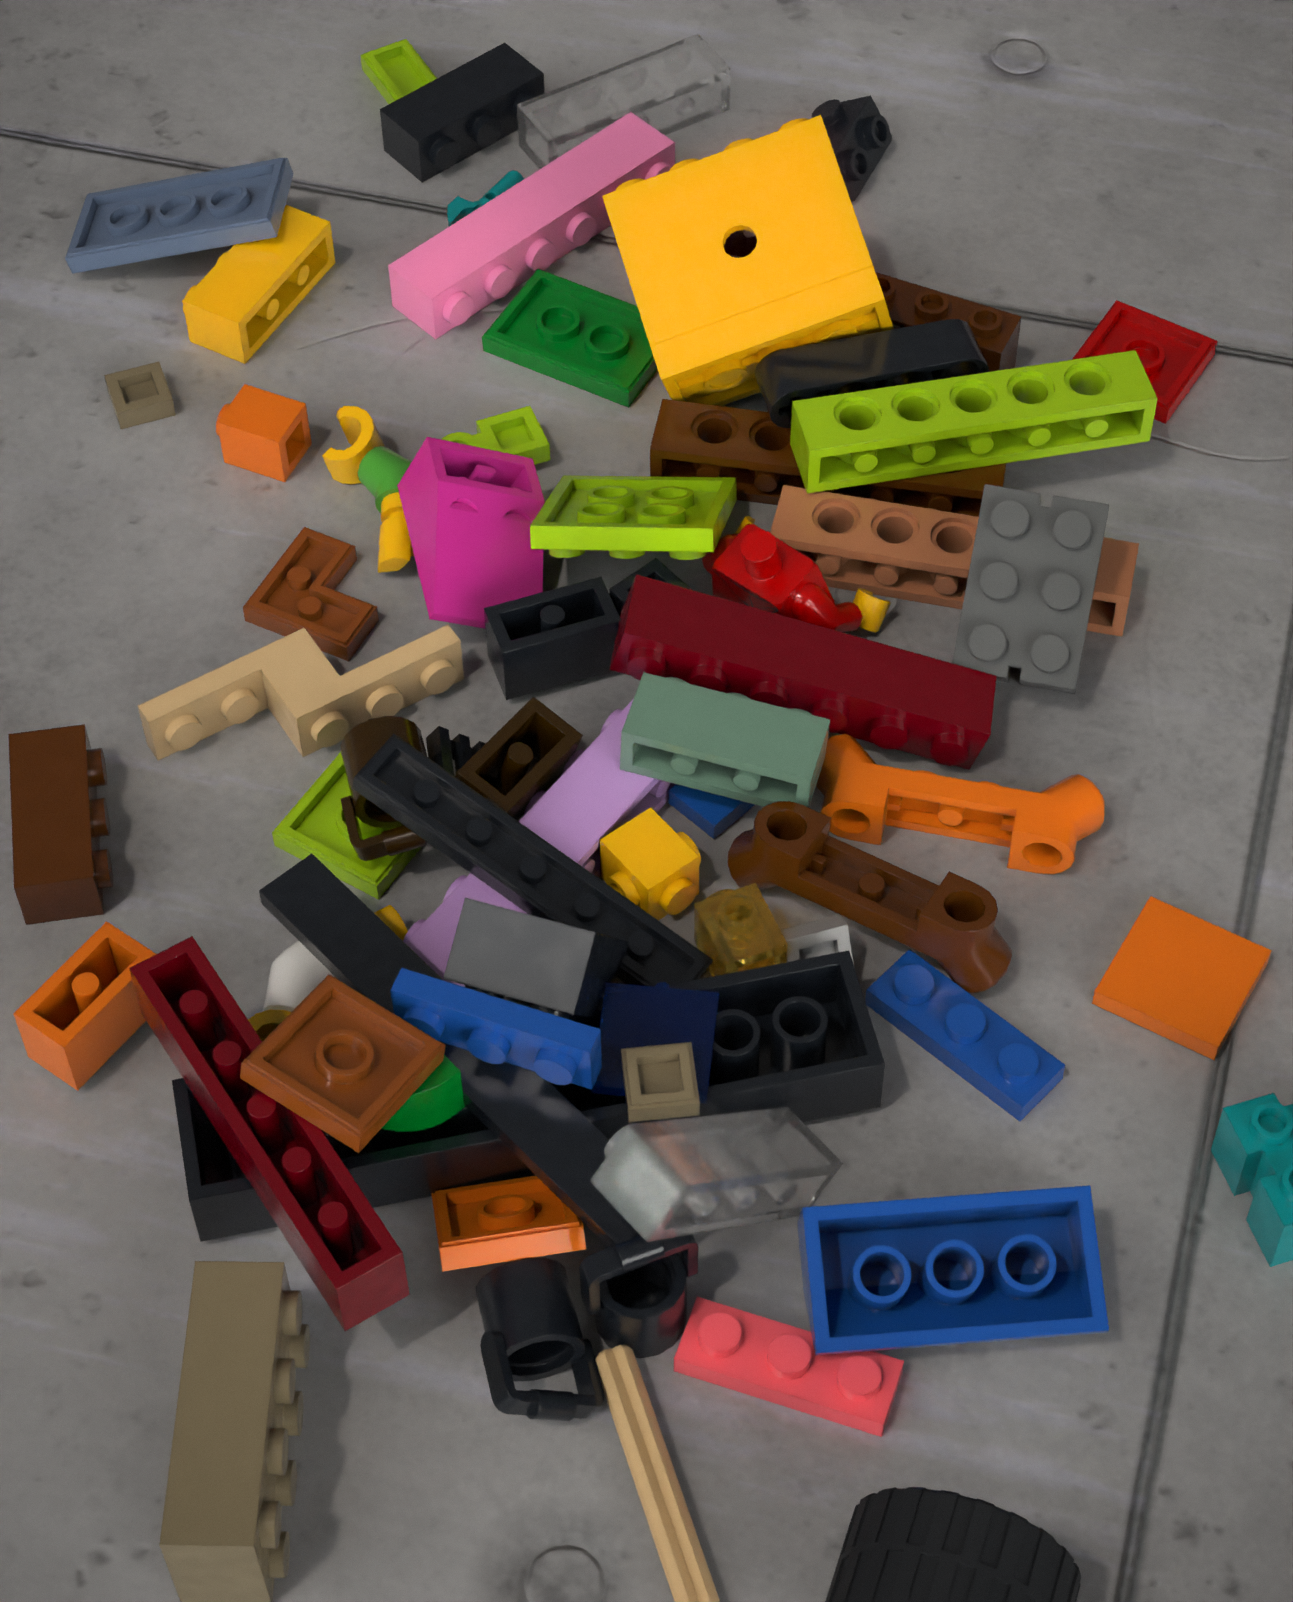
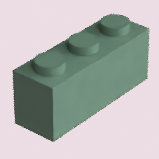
[620,672,830,807]

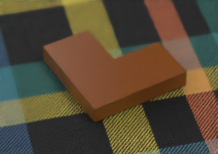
[243,527,379,662]

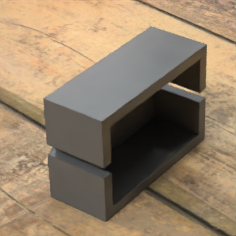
[952,484,1109,694]

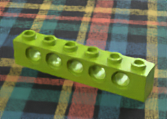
[790,350,1158,494]

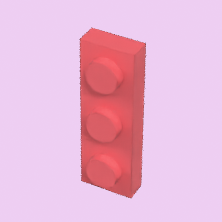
[674,1296,904,1437]

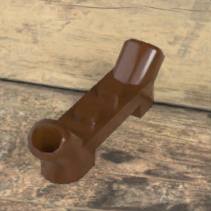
[728,801,1012,993]

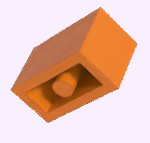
[13,921,156,1091]

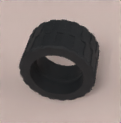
[825,1487,1081,1602]

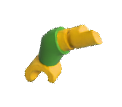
[322,406,414,573]

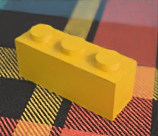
[182,205,336,364]

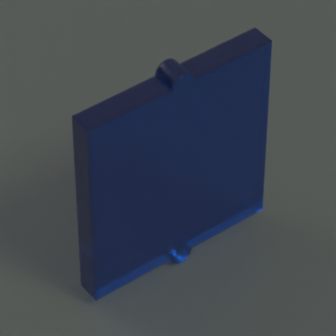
[591,982,719,1104]

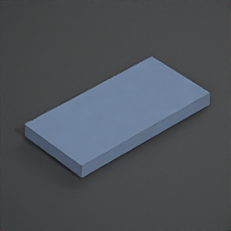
[65,157,294,274]

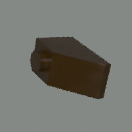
[455,697,583,817]

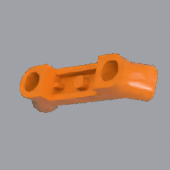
[816,734,1105,874]

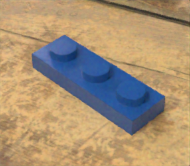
[865,949,1065,1122]
[390,968,602,1090]

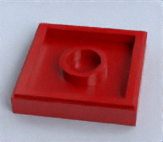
[1073,300,1218,424]

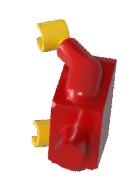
[702,516,891,633]

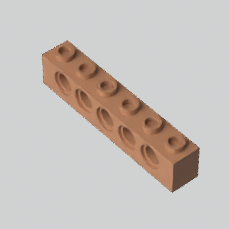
[770,485,1139,637]

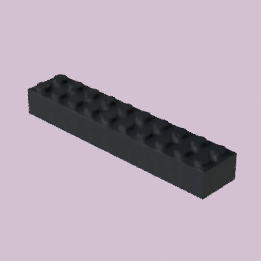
[172,951,885,1242]

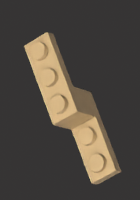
[138,625,464,761]

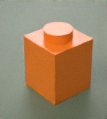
[216,384,312,482]

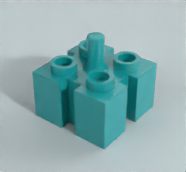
[1211,1093,1293,1267]

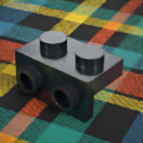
[812,95,892,201]

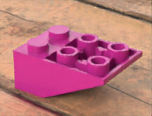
[397,437,545,629]

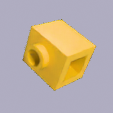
[600,807,701,921]

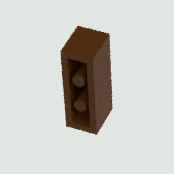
[8,724,113,925]

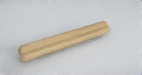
[595,1345,720,1602]

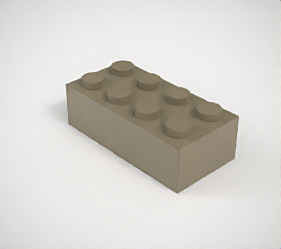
[159,1261,310,1602]

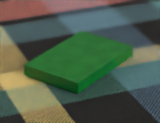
[482,269,658,408]

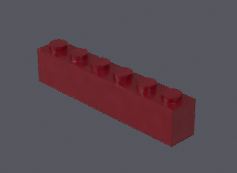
[609,574,997,770]
[129,936,410,1331]

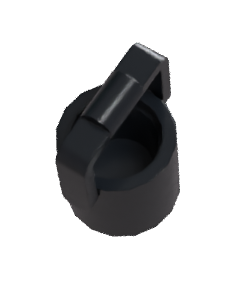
[579,1221,698,1358]
[475,1258,604,1421]

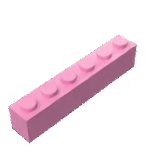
[388,112,675,340]

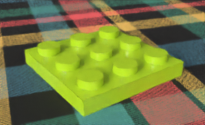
[530,475,737,560]

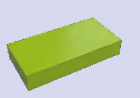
[360,39,437,104]

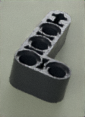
[755,319,989,428]

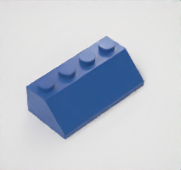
[797,1185,1109,1355]

